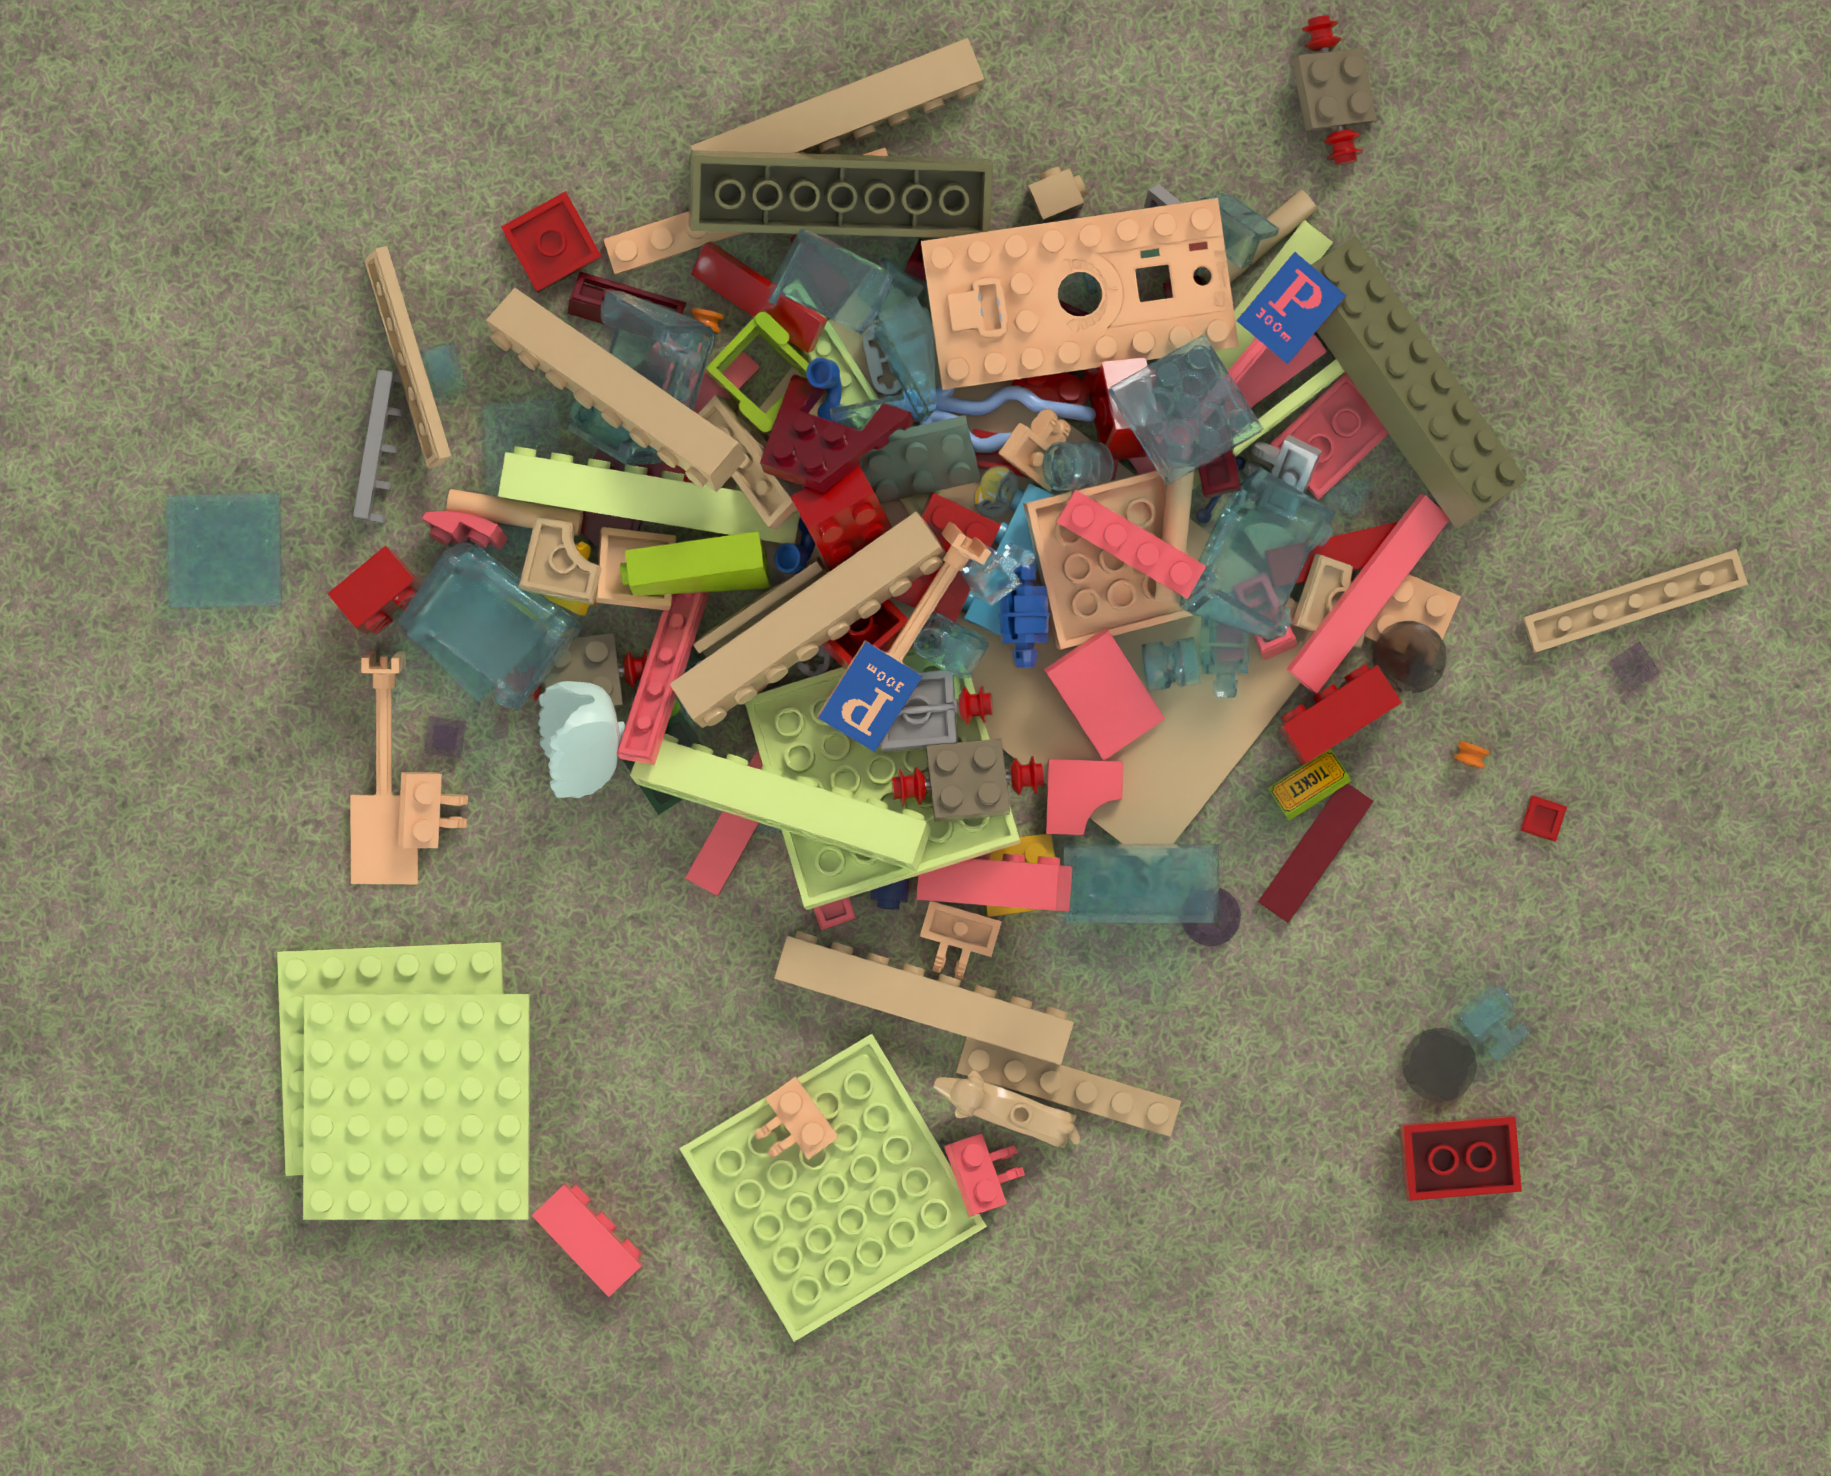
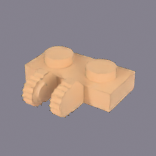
[998,408,1071,492]
[398,772,468,848]
[920,901,1002,980]
[753,1076,839,1159]

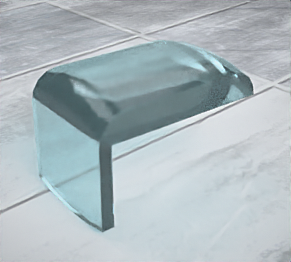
[768,229,893,335]

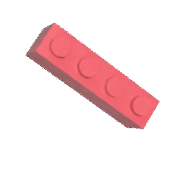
[1055,489,1206,599]
[916,853,1073,912]

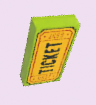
[1268,748,1352,821]

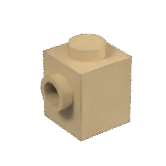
[1028,167,1088,224]

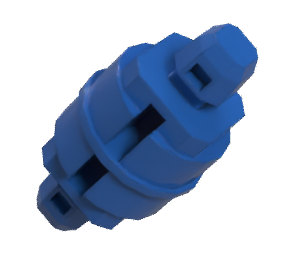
[998,562,1050,668]

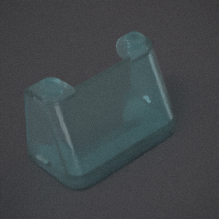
[566,291,714,465]
[1179,467,1335,640]
[397,542,582,711]

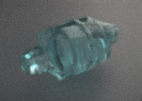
[1199,593,1251,699]

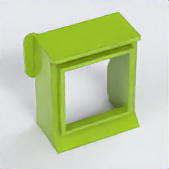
[705,312,809,435]

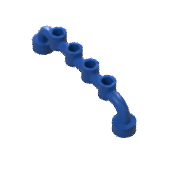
[774,358,848,574]

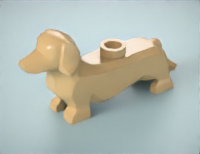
[934,1071,1080,1148]

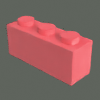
[531,1183,643,1297]

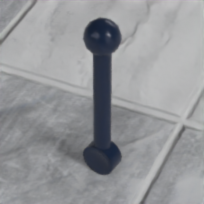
[1197,456,1246,523]

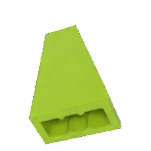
[620,531,771,596]

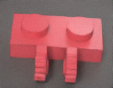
[944,1133,1025,1217]

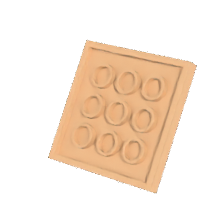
[1023,468,1201,650]

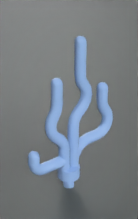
[886,384,1096,453]

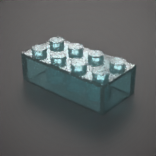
[1064,844,1220,923]

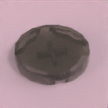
[1372,621,1447,693]
[1402,1027,1477,1102]

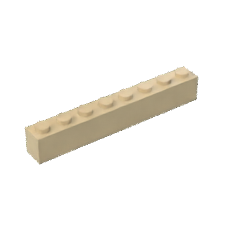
[691,38,984,154]
[486,288,745,492]
[670,511,947,728]
[774,931,1074,1065]

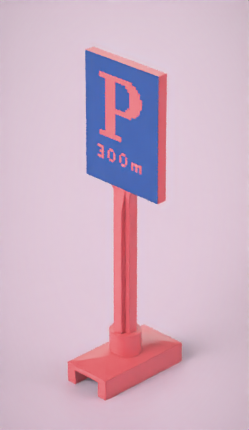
[1153,252,1347,464]

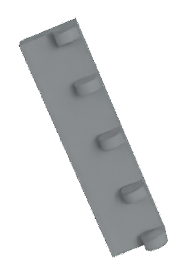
[353,370,404,524]

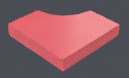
[1046,759,1123,835]

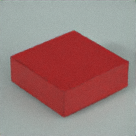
[1519,795,1567,842]

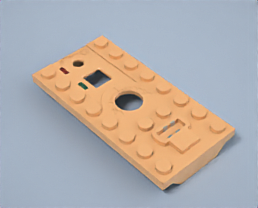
[921,198,1239,390]

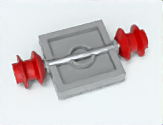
[881,670,993,752]

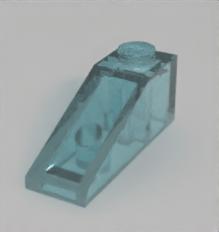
[869,297,936,423]

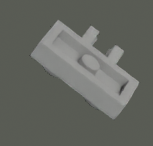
[1243,435,1322,519]

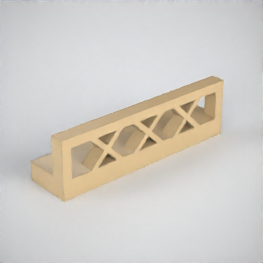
[698,395,804,529]
[693,556,829,658]

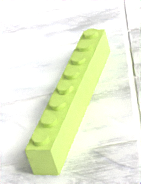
[498,446,800,544]
[630,734,931,872]

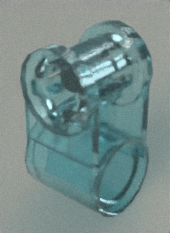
[913,613,989,678]

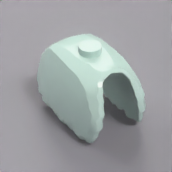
[538,681,625,798]

